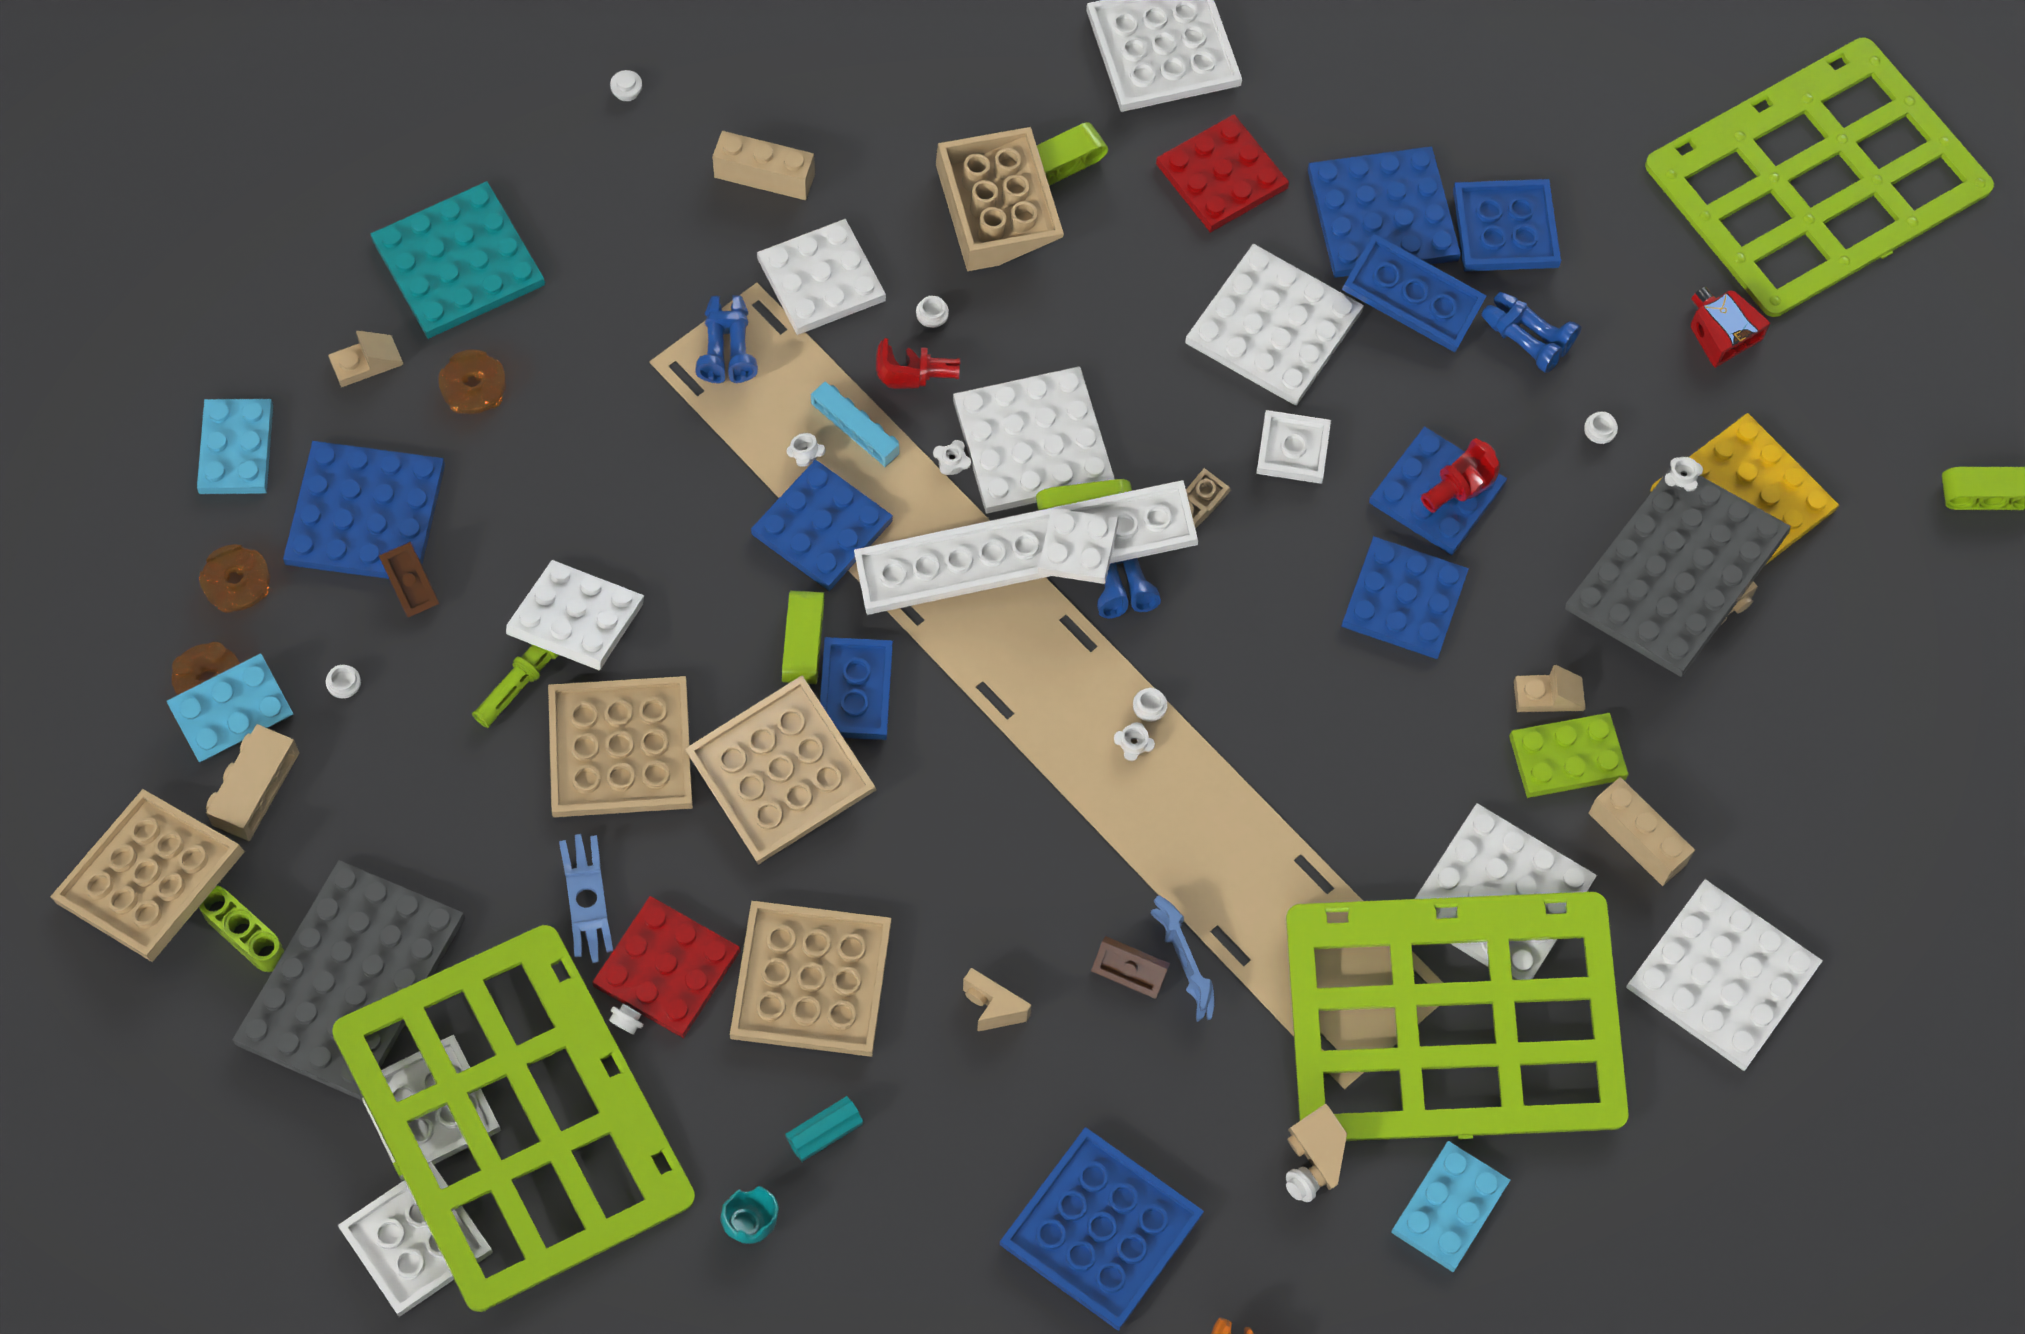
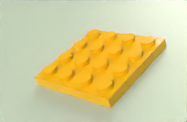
[1650,413,1839,564]

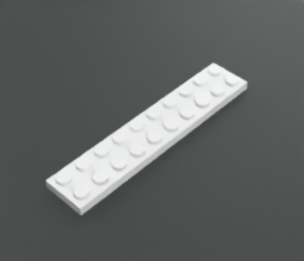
[854,480,1198,615]

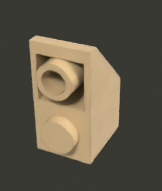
[1287,1103,1347,1190]

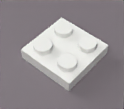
[1256,410,1331,484]
[1038,508,1118,584]

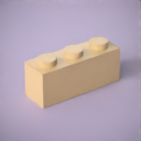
[712,131,815,200]
[206,724,299,841]
[1588,777,1695,886]

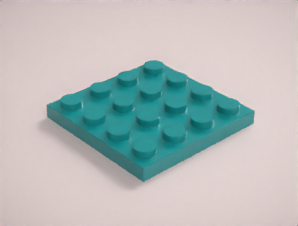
[370,181,545,339]

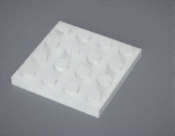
[1086,0,1242,112]
[1185,244,1364,406]
[953,367,1115,514]
[1415,803,1597,980]
[1626,879,1823,1071]

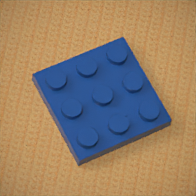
[1453,179,1561,271]
[1369,426,1507,556]
[751,459,893,591]
[1341,536,1469,659]

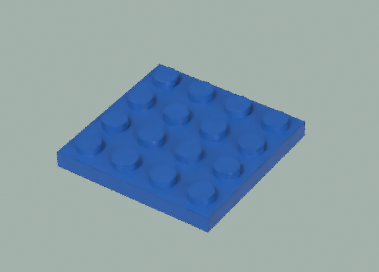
[1308,146,1461,278]
[283,441,445,579]
[999,1127,1204,1331]

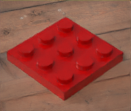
[1156,114,1289,233]
[592,896,740,1039]

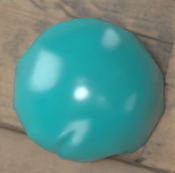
[720,1186,779,1244]

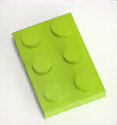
[1509,713,1629,798]

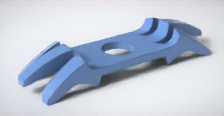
[559,834,613,963]
[1150,895,1214,1022]

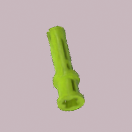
[472,644,559,728]

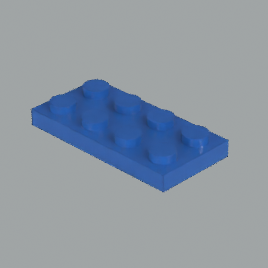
[1342,233,1486,353]

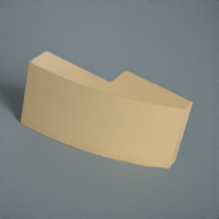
[1186,468,1231,529]

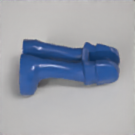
[1481,292,1581,373]
[695,295,758,384]
[1097,558,1161,619]

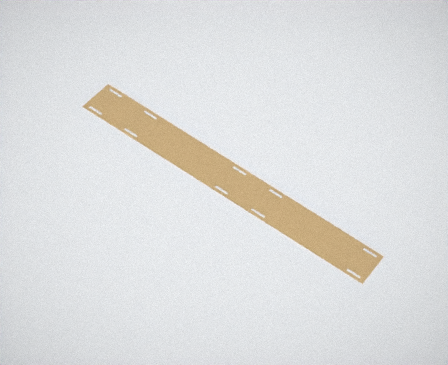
[649,283,1443,1090]

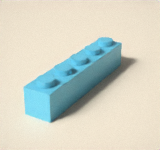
[811,381,899,467]

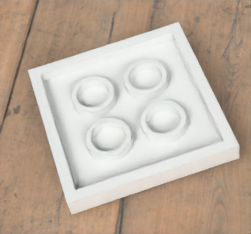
[757,219,886,335]
[506,560,644,670]
[362,1034,501,1181]
[338,1162,493,1317]

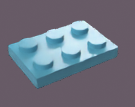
[197,399,273,494]
[166,653,294,763]
[1391,1141,1510,1272]

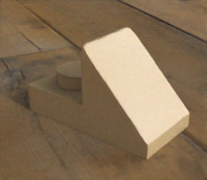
[328,331,403,388]
[1514,665,1585,712]
[963,968,1031,1031]

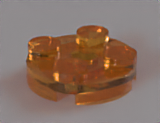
[438,350,506,414]
[199,544,270,613]
[171,642,240,695]

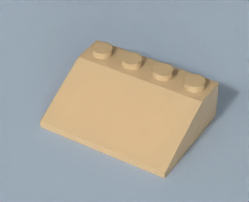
[936,127,1064,271]

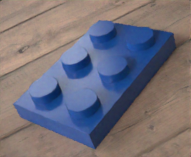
[820,637,893,740]

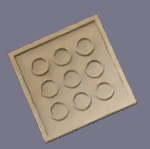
[548,676,693,817]
[685,676,876,865]
[50,789,245,962]
[730,901,891,1057]

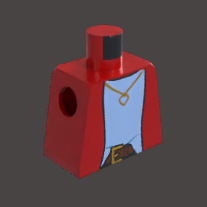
[1691,287,1771,368]

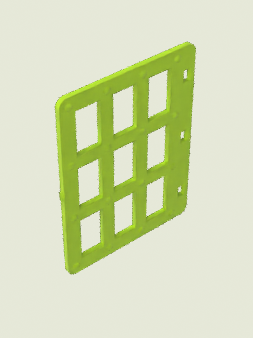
[1645,38,1994,317]
[1286,892,1629,1141]
[332,925,695,1312]

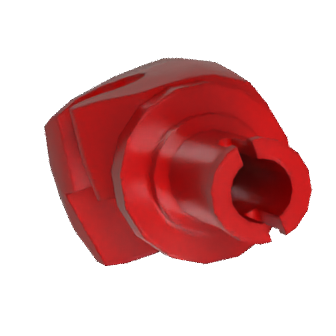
[876,338,960,389]
[1421,438,1500,513]

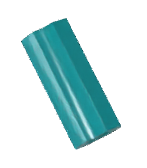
[785,1096,863,1162]

